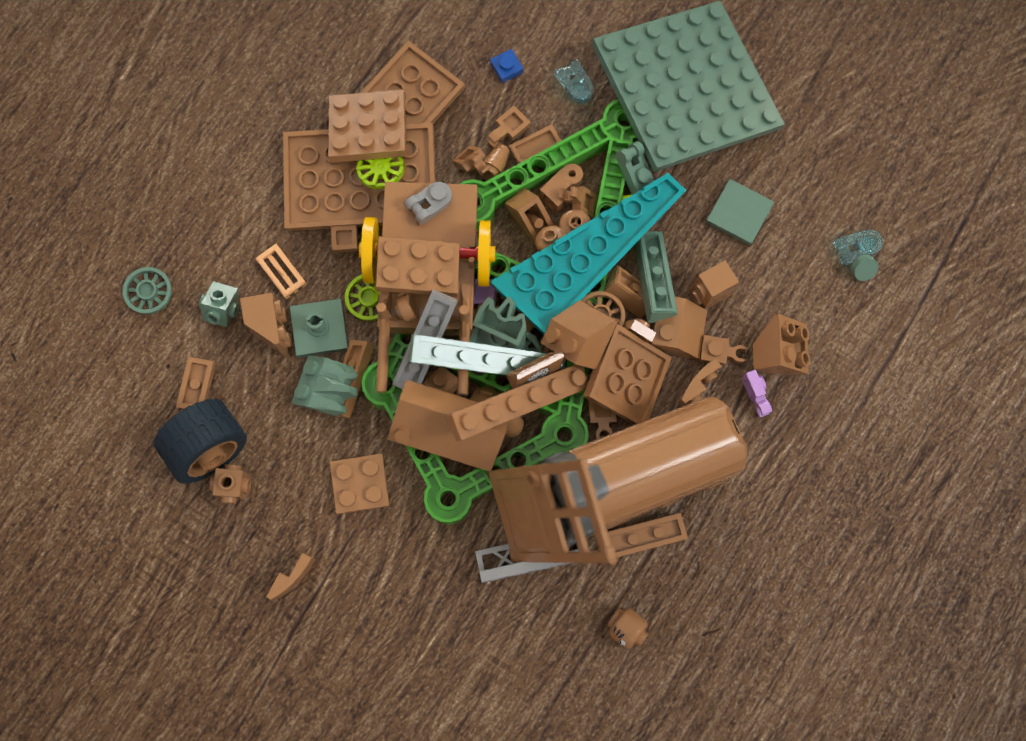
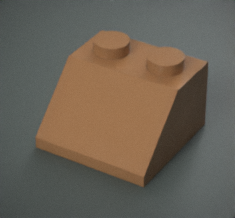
[649,297,707,360]
[541,300,618,370]

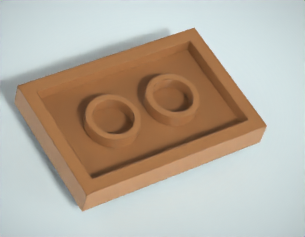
[375,236,459,297]

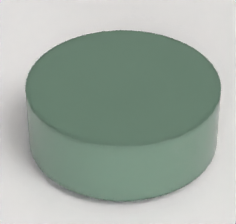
[851,255,878,281]

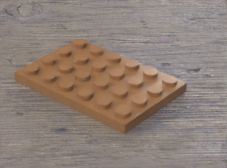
[283,123,436,231]

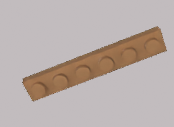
[446,364,589,442]

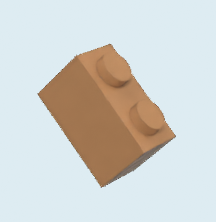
[690,260,739,309]

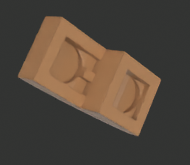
[266,553,316,600]

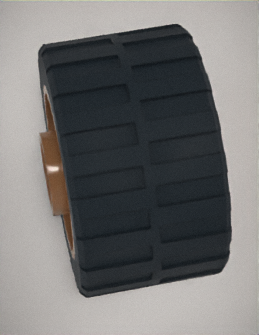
[153,399,247,484]

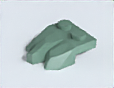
[470,296,526,350]
[291,355,358,416]

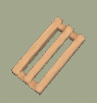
[255,244,307,299]

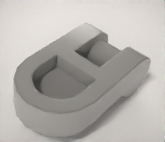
[404,182,452,225]

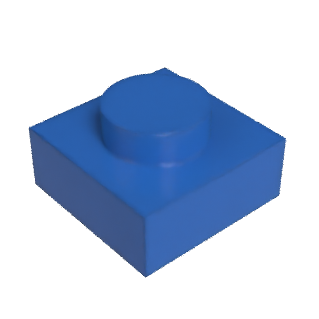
[490,49,523,83]

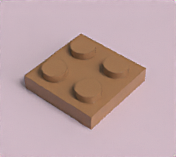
[330,454,390,515]

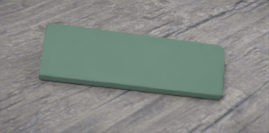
[634,231,678,323]

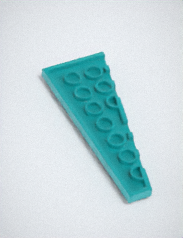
[490,173,686,335]

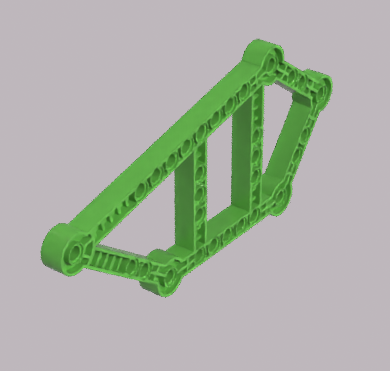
[361,99,639,525]

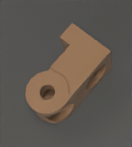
[539,163,583,214]

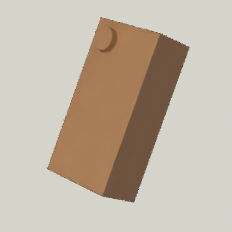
[387,380,508,472]

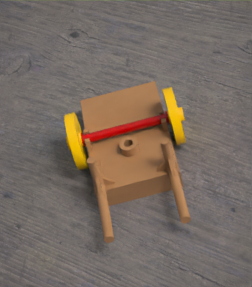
[359,182,495,396]

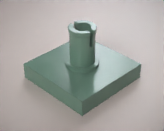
[290,299,348,358]

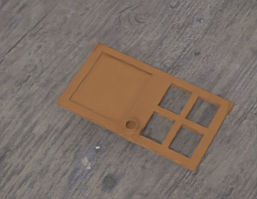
[488,458,617,564]

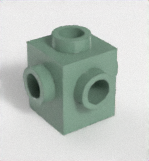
[199,281,239,327]

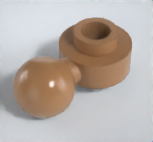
[393,292,419,322]

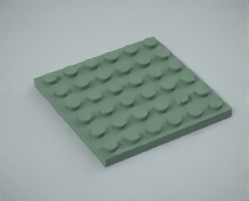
[591,1,785,172]

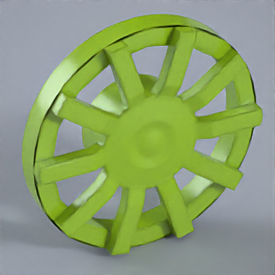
[356,157,405,190]
[345,275,379,321]

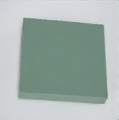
[706,179,774,246]

